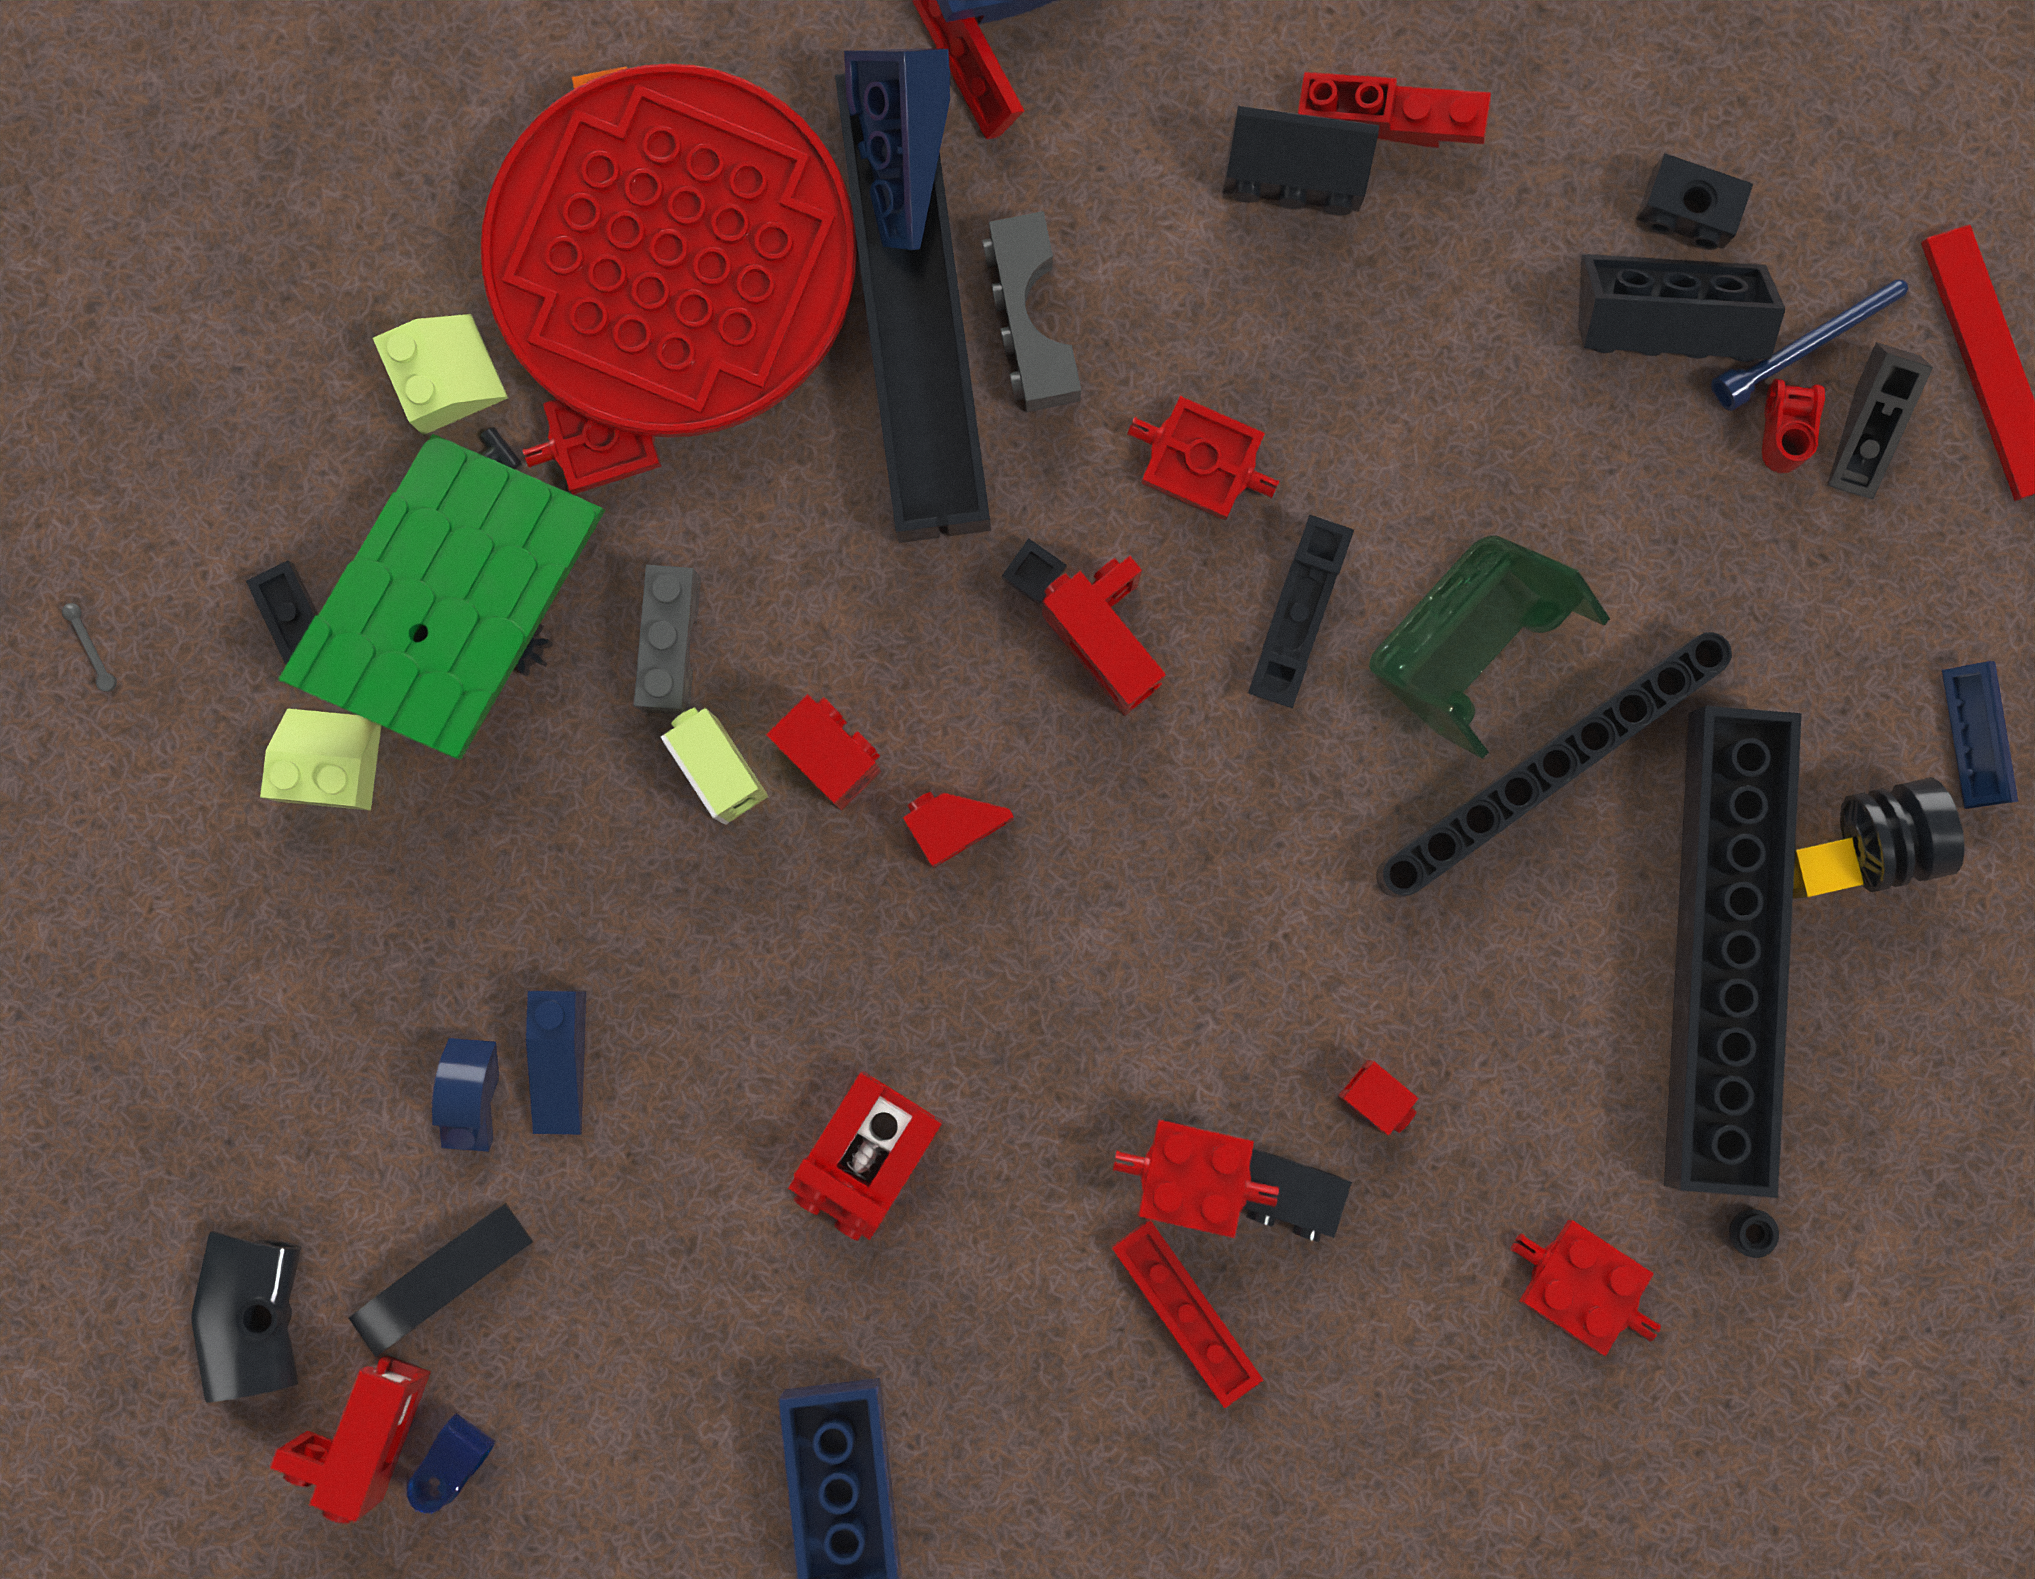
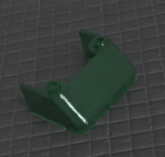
[1369,535,1610,759]

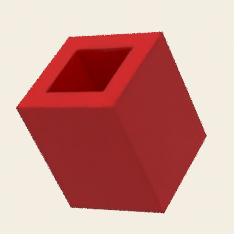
[1338,1060,1419,1136]

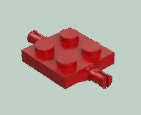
[1127,396,1280,521]
[523,399,662,495]
[1112,1120,1279,1238]
[1511,1220,1661,1356]

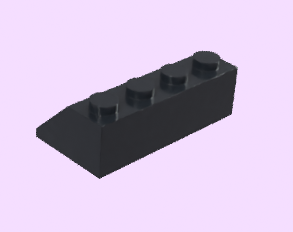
[1578,254,1786,362]

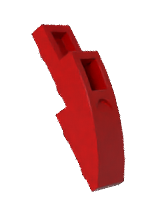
[1298,72,1491,148]

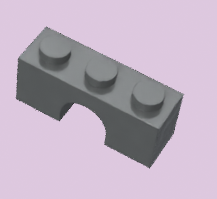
[634,565,701,715]

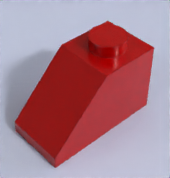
[903,791,1014,868]

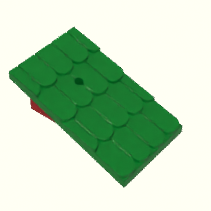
[278,434,606,760]

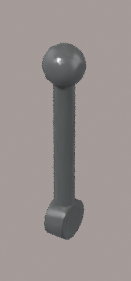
[62,603,117,692]

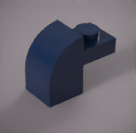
[432,1038,499,1152]

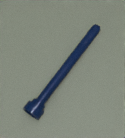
[1711,279,1908,411]

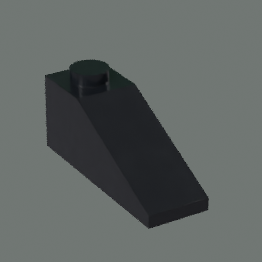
[1827,342,1933,500]

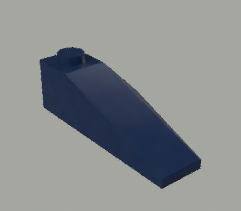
[844,48,950,250]

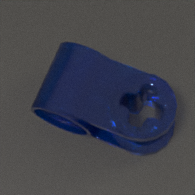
[406,1413,496,1513]

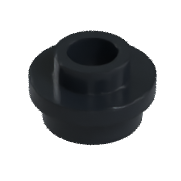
[1729,1209,1779,1258]

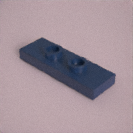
[1942,661,2018,809]

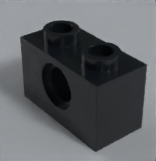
[1636,153,1753,250]

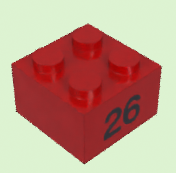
[766,694,882,811]

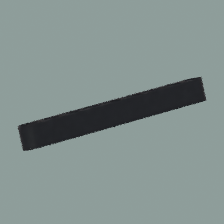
[1376,632,1732,898]

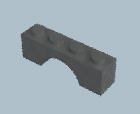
[982,211,1081,413]

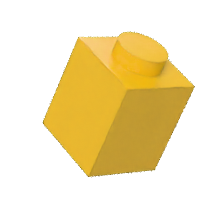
[1793,838,1864,899]

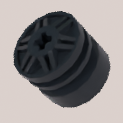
[1840,777,1965,892]

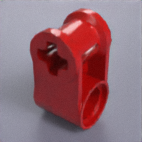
[1762,378,1825,473]

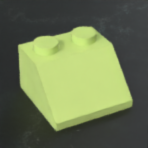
[373,314,508,435]
[260,708,381,811]

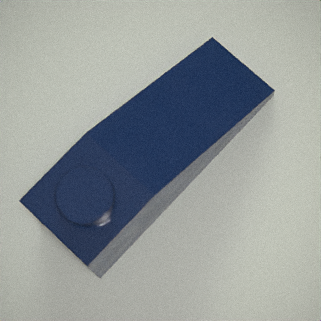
[526,991,586,1135]

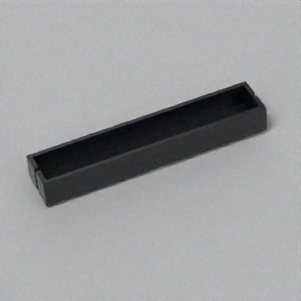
[835,73,991,543]

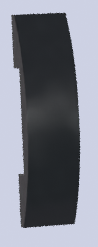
[1247,515,1354,709]
[349,1203,533,1357]

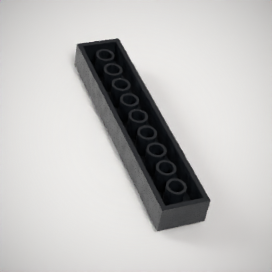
[1664,706,1802,1198]

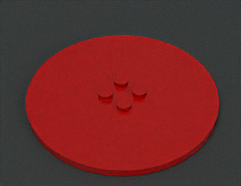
[481,63,858,438]

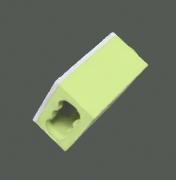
[661,708,769,825]

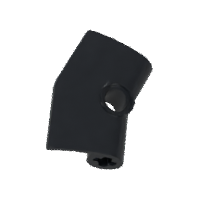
[191,1231,302,1403]

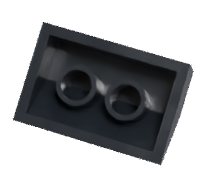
[1222,106,1379,216]

